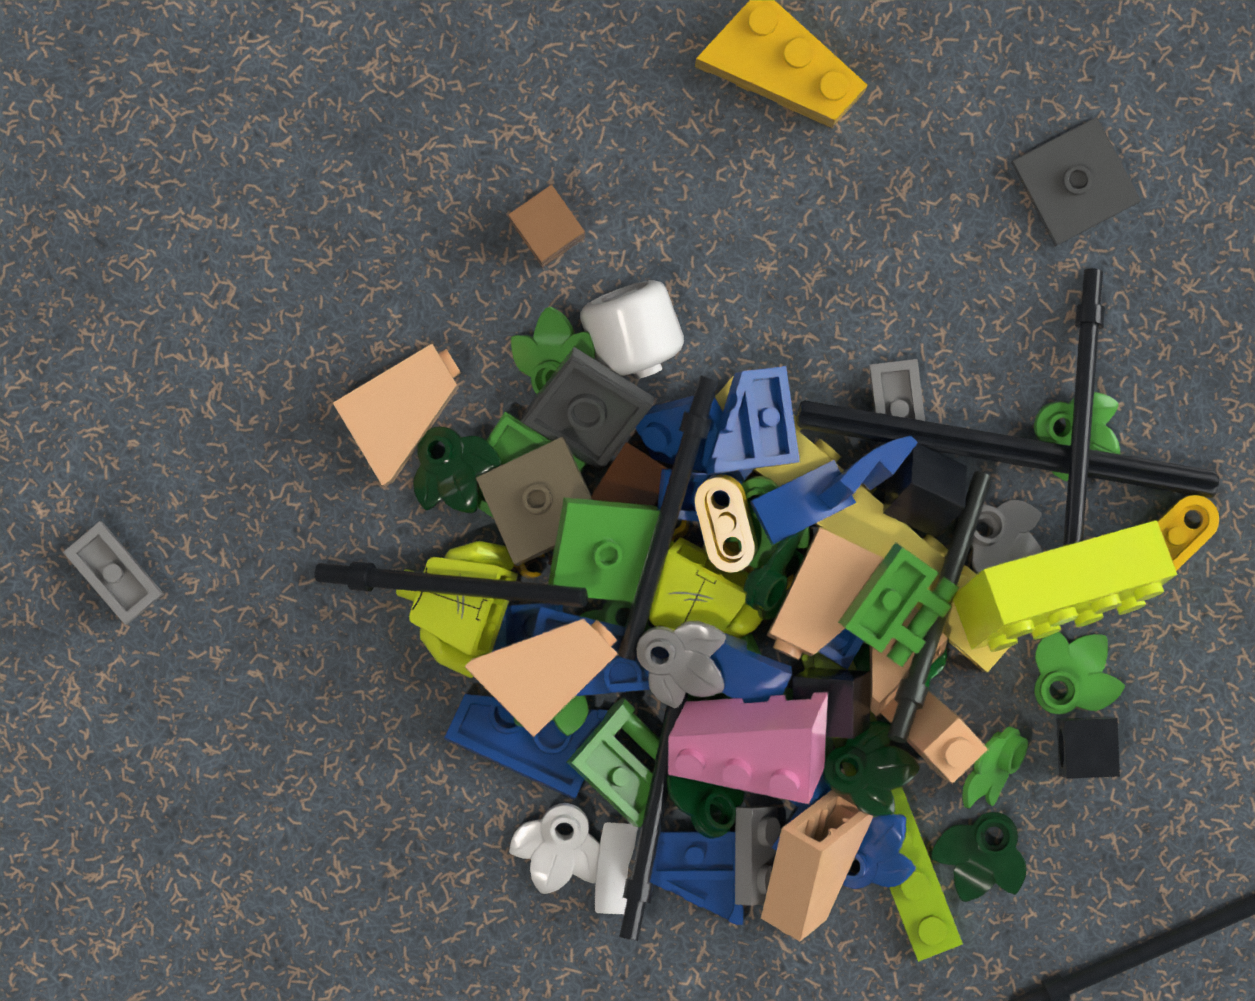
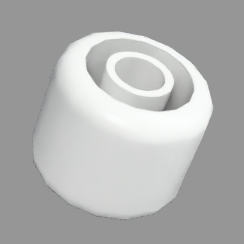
[580,280,684,379]

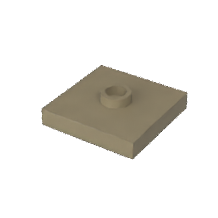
[476,436,593,566]

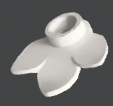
[509,803,600,894]

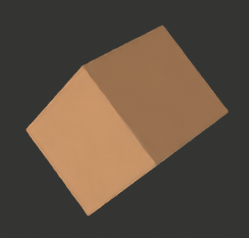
[508,184,585,268]

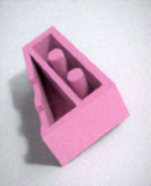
[668,692,828,804]

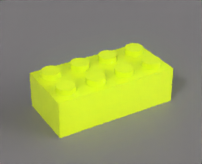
[953,520,1178,652]

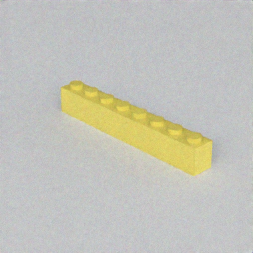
[715,377,1018,672]

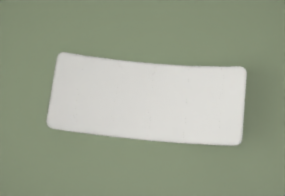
[595,822,638,914]

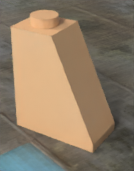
[333,344,461,487]
[766,528,884,660]
[465,619,618,737]
[881,691,988,784]
[761,790,873,941]

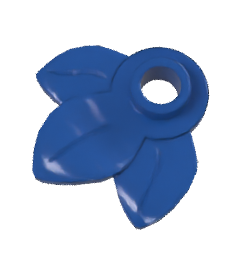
[843,814,916,889]

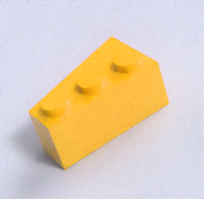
[695,0,868,128]

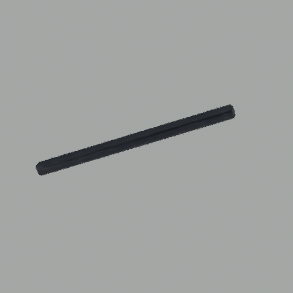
[796,400,1219,498]

